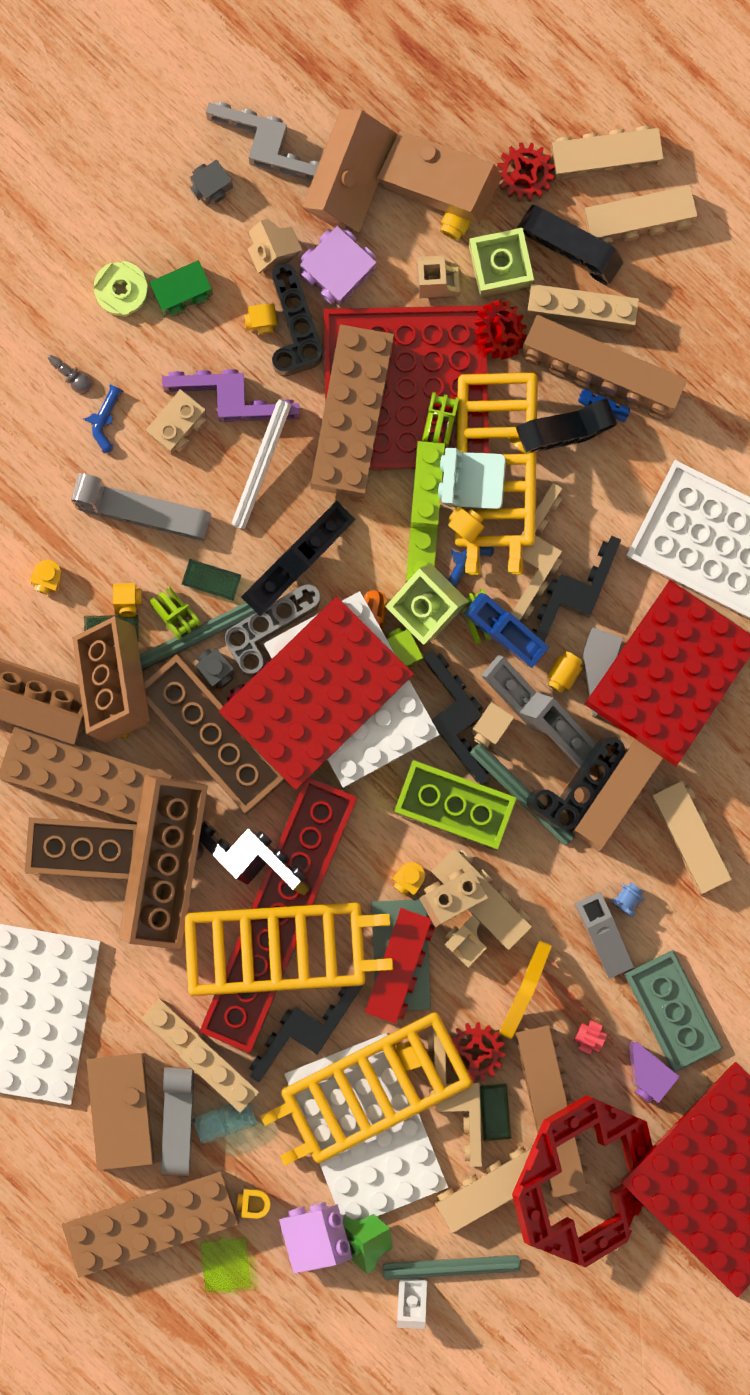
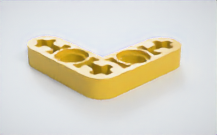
[499,940,552,1039]

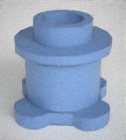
[610,882,645,917]

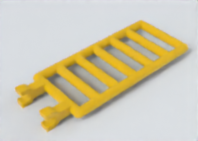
[455,373,538,575]
[185,902,393,996]
[260,1012,473,1166]

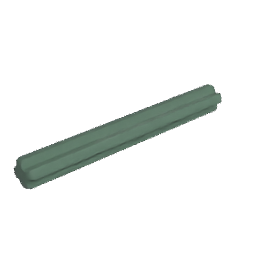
[140,603,256,671]
[470,744,575,845]
[383,1255,520,1280]

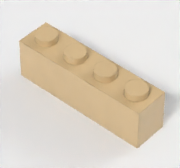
[551,126,663,180]
[583,185,697,245]
[526,284,639,332]
[651,781,733,895]
[431,848,532,951]
[435,1146,531,1233]

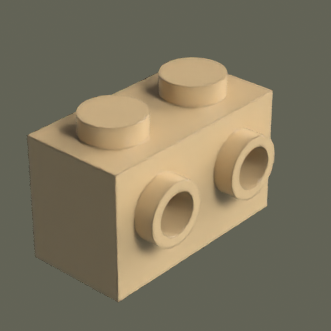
[145,389,207,455]
[419,868,488,927]

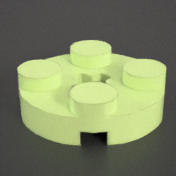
[94,261,148,317]

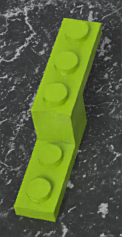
[406,441,445,582]

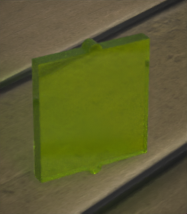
[200,1238,251,1292]

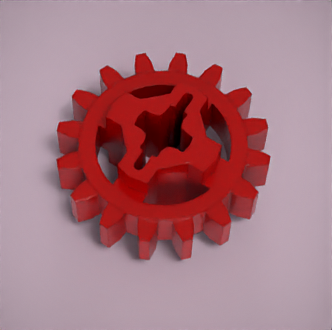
[497,142,555,202]
[474,300,527,360]
[446,1022,505,1082]

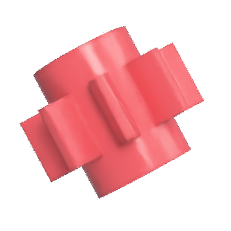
[573,1020,607,1055]

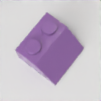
[629,1041,679,1103]

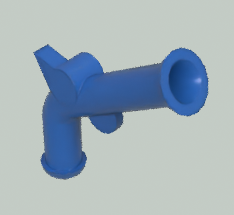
[83,384,124,454]
[448,547,494,588]

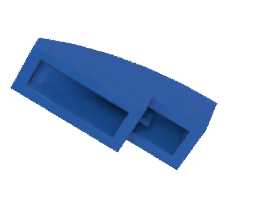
[463,593,549,668]

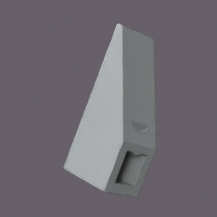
[582,627,624,718]
[574,892,634,979]

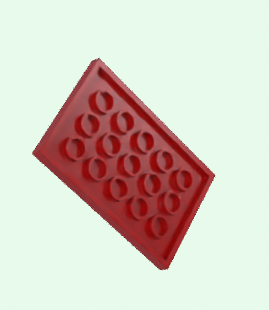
[584,580,750,767]
[218,596,414,790]

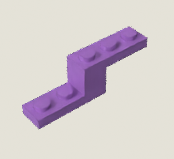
[162,369,300,422]

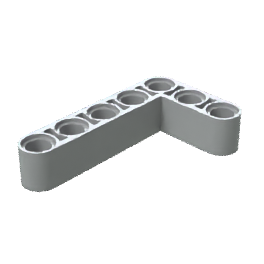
[71,473,211,540]

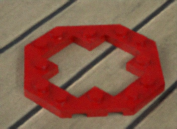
[512,1095,653,1268]

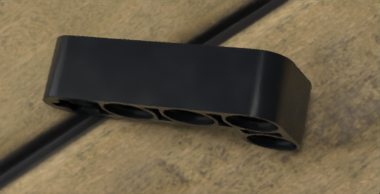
[517,205,623,286]
[272,263,323,377]
[516,399,617,454]
[527,738,625,830]

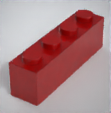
[365,908,435,1024]

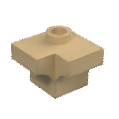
[248,219,302,273]
[417,255,460,298]
[444,915,487,968]

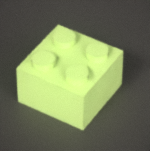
[469,228,534,298]
[385,564,469,645]

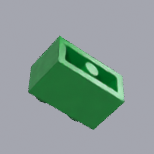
[149,260,213,317]

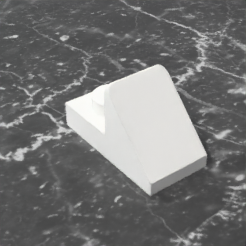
[397,1278,427,1329]

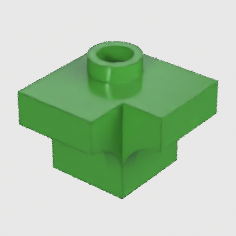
[343,1214,392,1274]

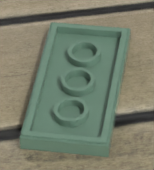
[371,900,431,1011]
[624,950,723,1072]

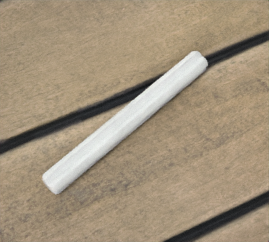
[232,400,291,529]

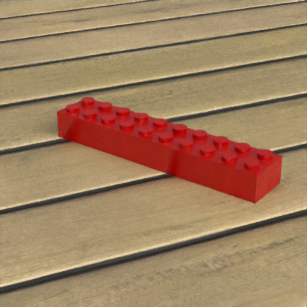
[199,777,357,1053]

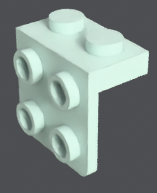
[438,448,506,509]

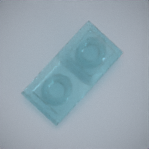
[193,1103,258,1145]

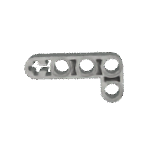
[225,584,320,676]
[161,1067,194,1177]

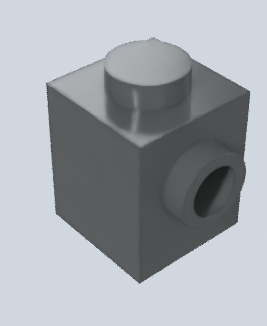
[189,159,233,205]
[195,648,235,690]

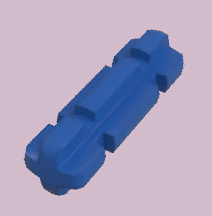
[578,389,630,422]

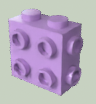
[300,226,377,307]
[279,1202,352,1274]

